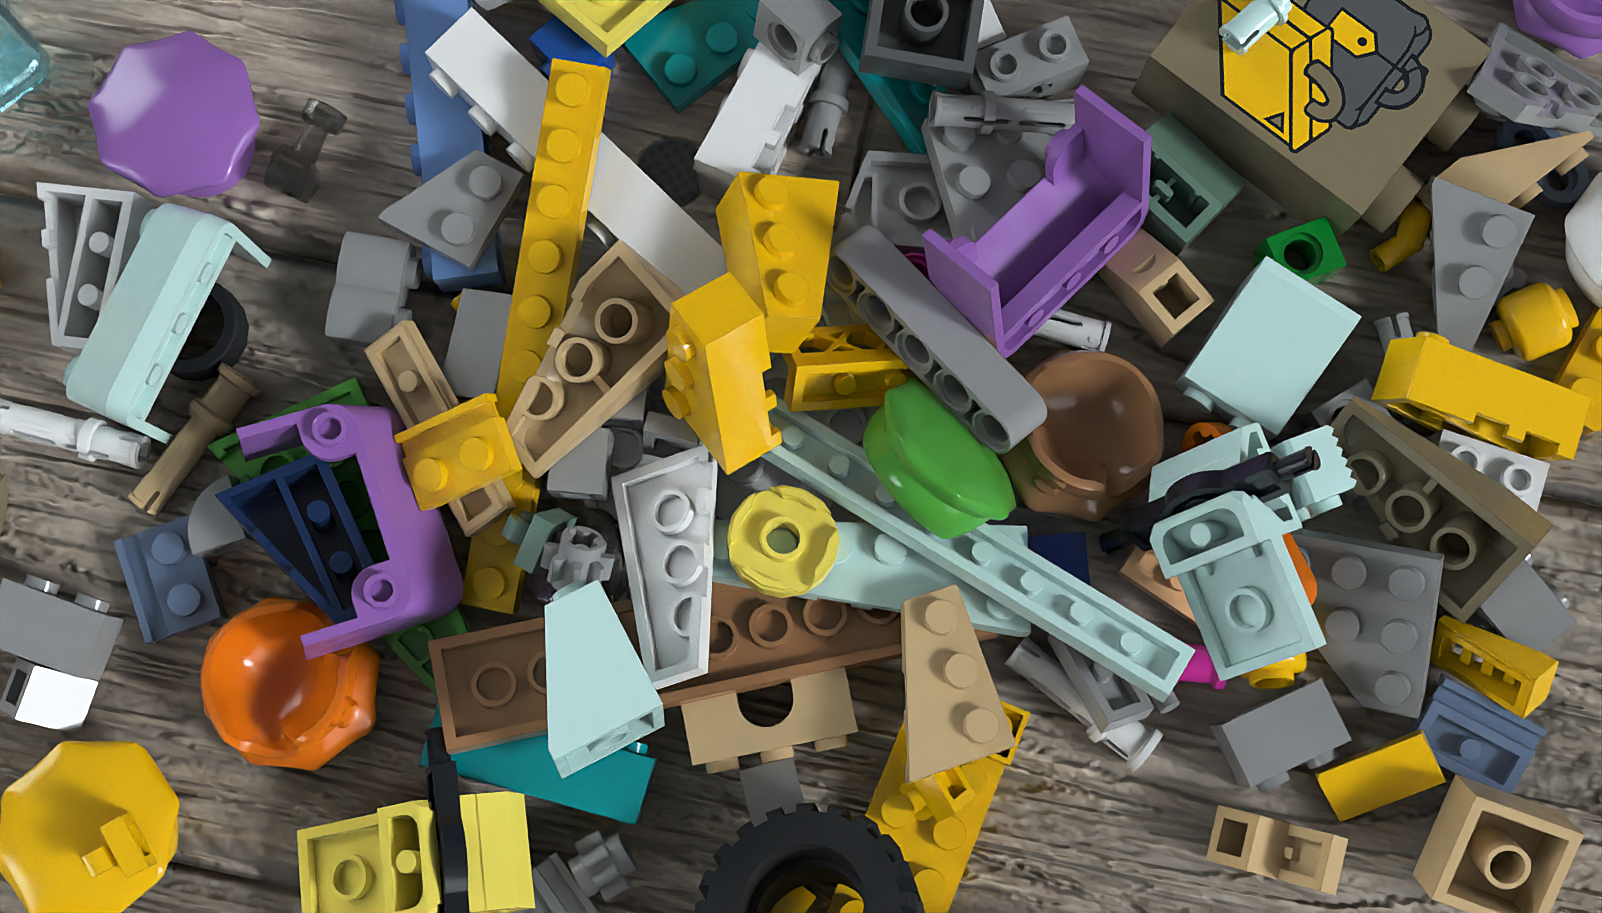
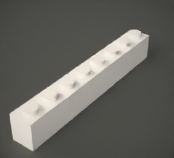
[425,7,727,295]

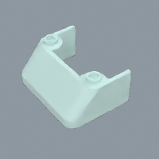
[63,203,272,445]

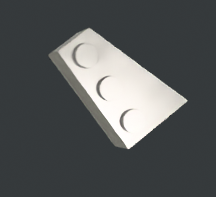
[693,41,821,199]

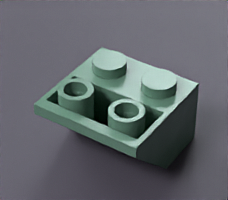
[1141,113,1248,256]

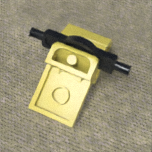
[297,727,535,913]

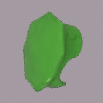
[863,377,1016,539]

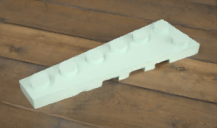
[712,520,1031,637]

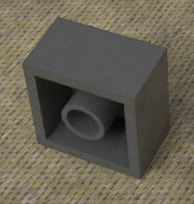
[858,0,984,90]

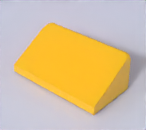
[1315,729,1446,822]

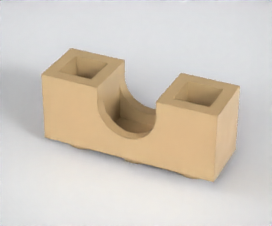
[681,667,858,774]

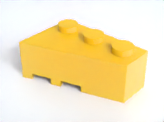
[662,271,782,475]

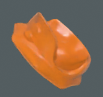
[200,596,380,771]

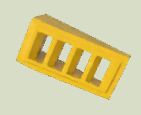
[1430,615,1559,719]

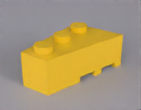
[715,171,840,354]
[1371,332,1593,461]

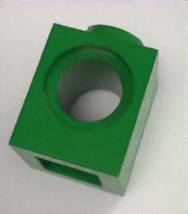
[1253,216,1347,285]

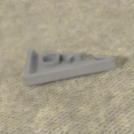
[1428,175,1535,352]

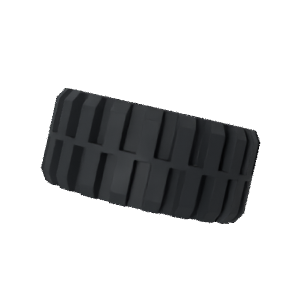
[694,802,925,913]

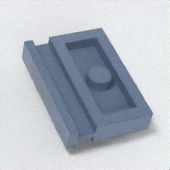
[113,515,227,645]
[1408,674,1548,794]

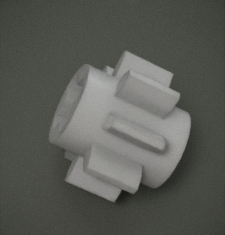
[540,526,615,591]
[568,829,638,902]

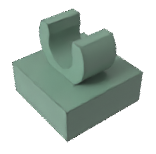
[501,508,577,574]

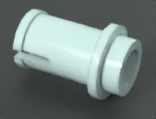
[1219,0,1292,56]

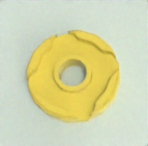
[726,485,840,598]

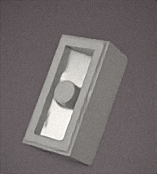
[443,288,512,401]

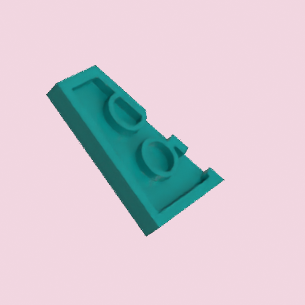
[621,0,759,114]

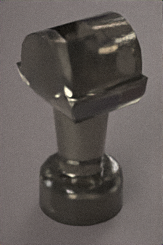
[264,98,347,203]

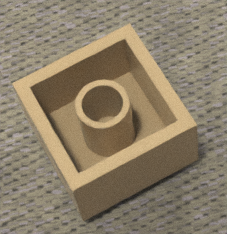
[1412,774,1585,913]

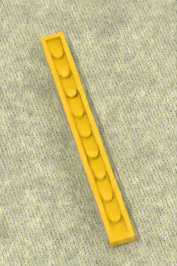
[461,58,611,614]

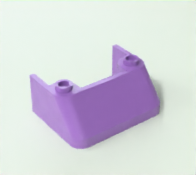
[922,84,1152,358]
[236,404,464,660]

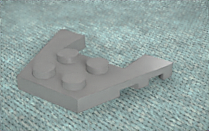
[823,150,953,303]

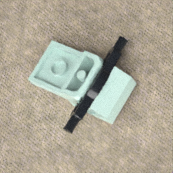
[1099,422,1327,682]

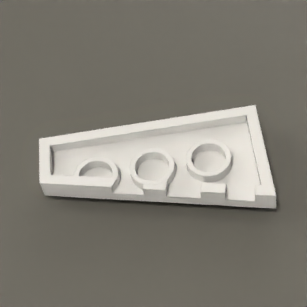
[611,444,718,689]

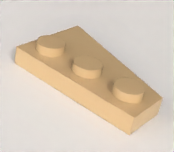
[901,584,1016,784]

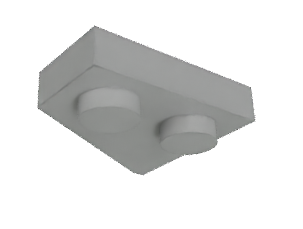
[378,149,527,272]

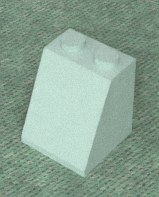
[1174,256,1362,442]
[544,579,665,779]

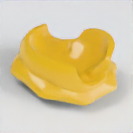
[0,741,180,913]

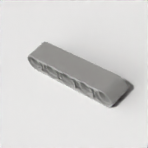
[826,225,1047,454]

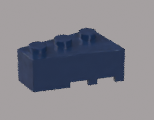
[214,454,374,625]

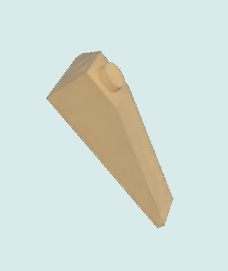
[506,240,685,478]

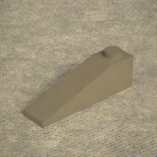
[1330,396,1554,624]

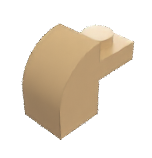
[1205,805,1348,896]

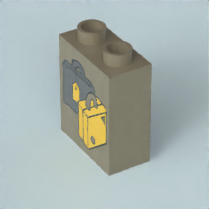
[1131,0,1492,240]

